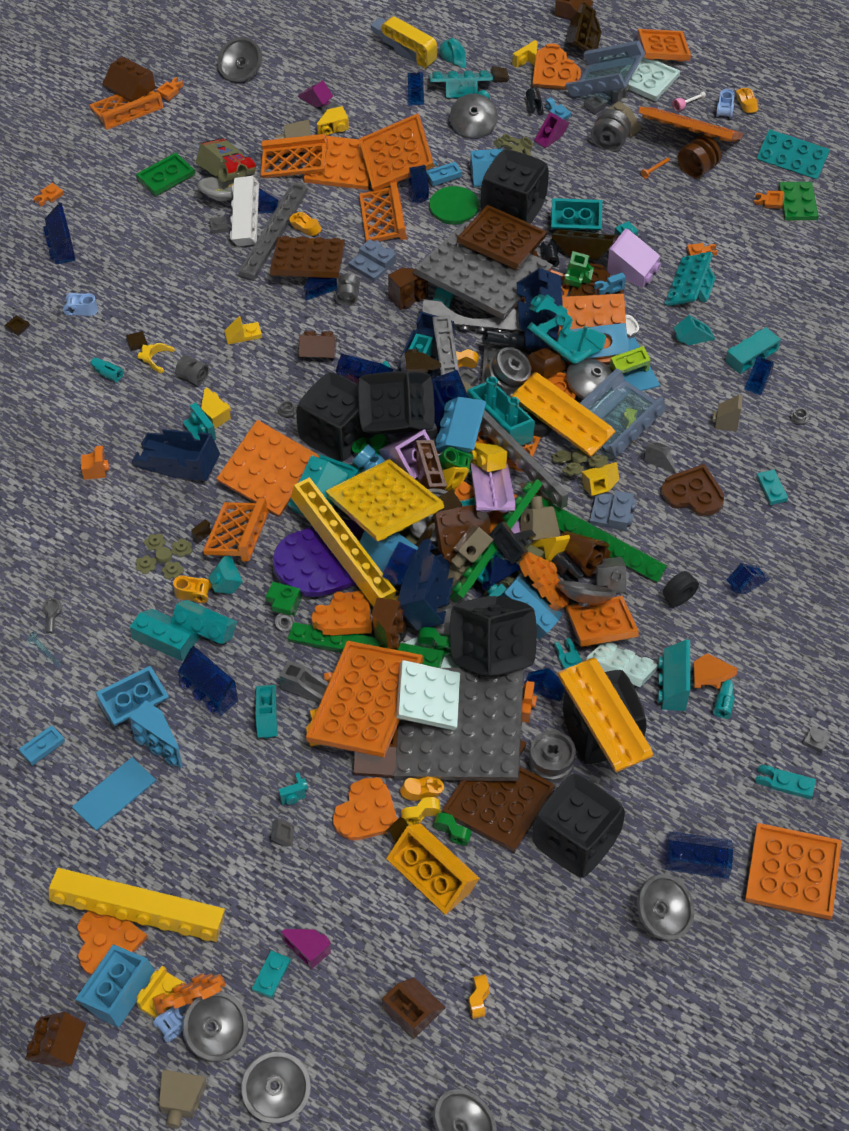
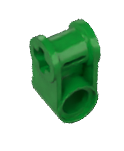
[438,447,473,476]

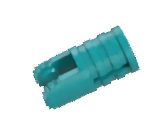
[90,357,124,383]
[713,679,735,719]

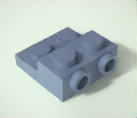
[348,239,396,282]
[590,491,637,531]

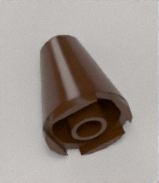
[560,531,611,577]

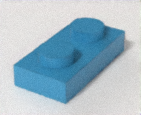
[426,162,462,186]
[19,725,65,766]

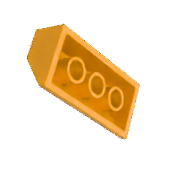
[386,823,480,915]

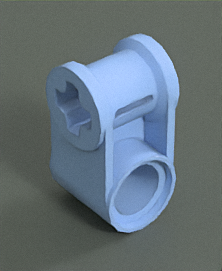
[716,89,734,119]
[63,293,98,316]
[153,1004,189,1042]

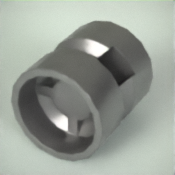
[335,274,360,306]
[175,354,209,386]

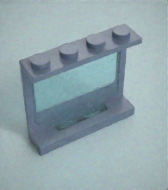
[565,40,645,97]
[580,368,666,458]

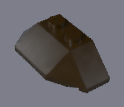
[566,2,602,52]
[551,229,620,260]
[400,349,441,374]

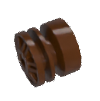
[677,135,722,179]

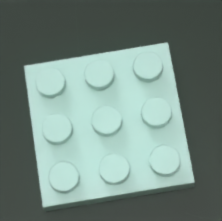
[621,56,680,102]
[586,642,658,687]
[396,660,460,730]

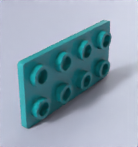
[429,70,493,98]
[757,129,830,179]
[665,252,716,306]

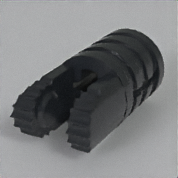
[526,88,544,115]
[541,239,559,267]
[551,552,584,582]

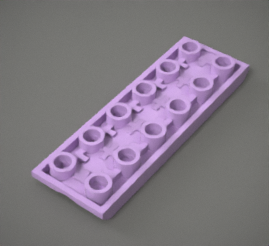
[470,463,515,512]

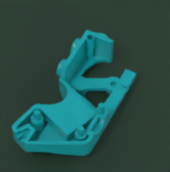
[527,294,606,364]

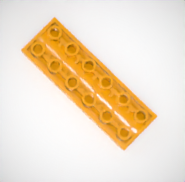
[510,372,615,457]
[557,657,653,773]

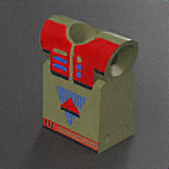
[196,138,256,182]

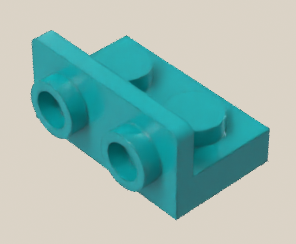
[183,402,216,440]

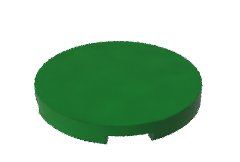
[430,186,479,225]

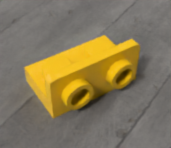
[137,966,186,1019]

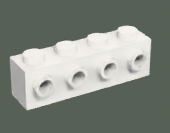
[230,176,259,246]

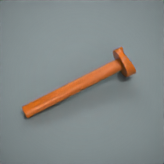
[641,157,670,179]

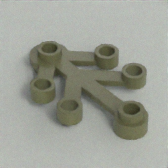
[494,133,533,156]

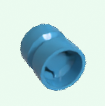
[352,444,386,471]

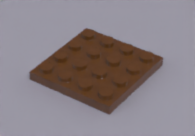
[457,205,547,269]
[270,236,345,278]
[442,766,556,853]

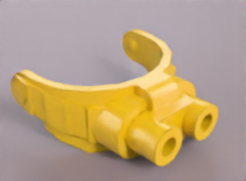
[138,343,175,373]

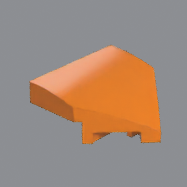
[693,653,738,689]

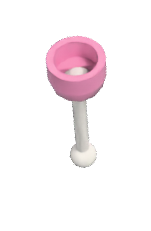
[672,92,706,112]

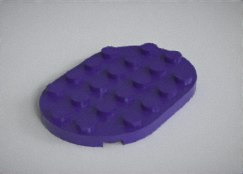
[273,519,365,597]

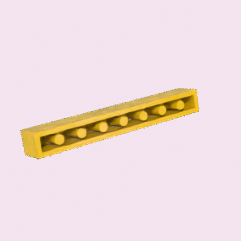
[291,477,396,607]
[49,868,225,942]

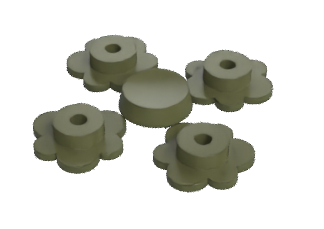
[552,448,608,476]
[136,534,192,579]

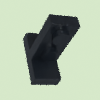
[489,521,536,565]

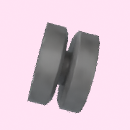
[590,109,631,151]
[485,347,531,394]
[529,730,576,783]

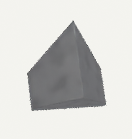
[644,441,676,474]

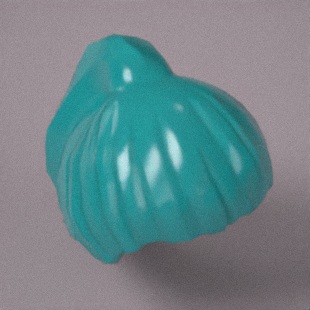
[439,38,466,68]

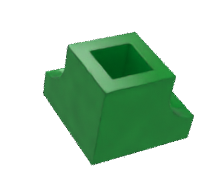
[563,251,594,288]
[266,582,301,617]

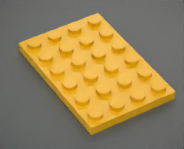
[325,459,444,542]

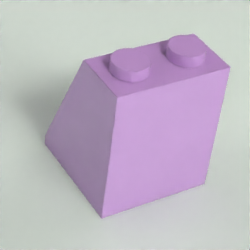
[607,228,661,288]
[379,429,438,479]

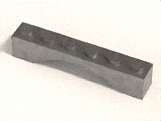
[422,300,527,334]
[279,660,329,703]

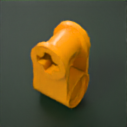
[173,575,212,603]

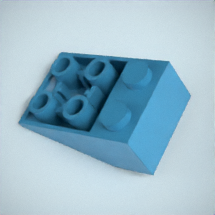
[129,700,183,768]

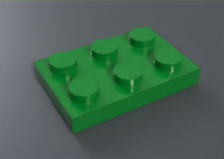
[136,152,195,196]
[779,182,819,221]

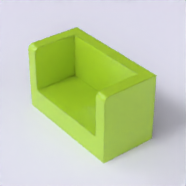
[609,346,651,373]

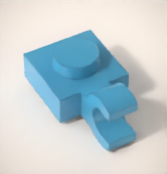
[545,97,571,120]
[594,272,626,295]

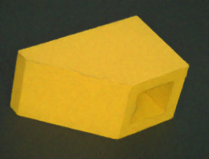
[317,106,349,136]
[201,388,231,429]
[468,443,507,472]
[582,462,619,496]

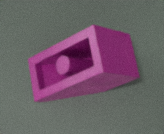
[298,80,334,108]
[534,112,570,148]
[281,929,331,970]

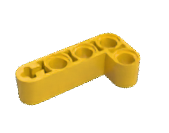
[381,16,437,69]

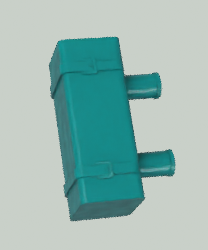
[467,377,535,445]

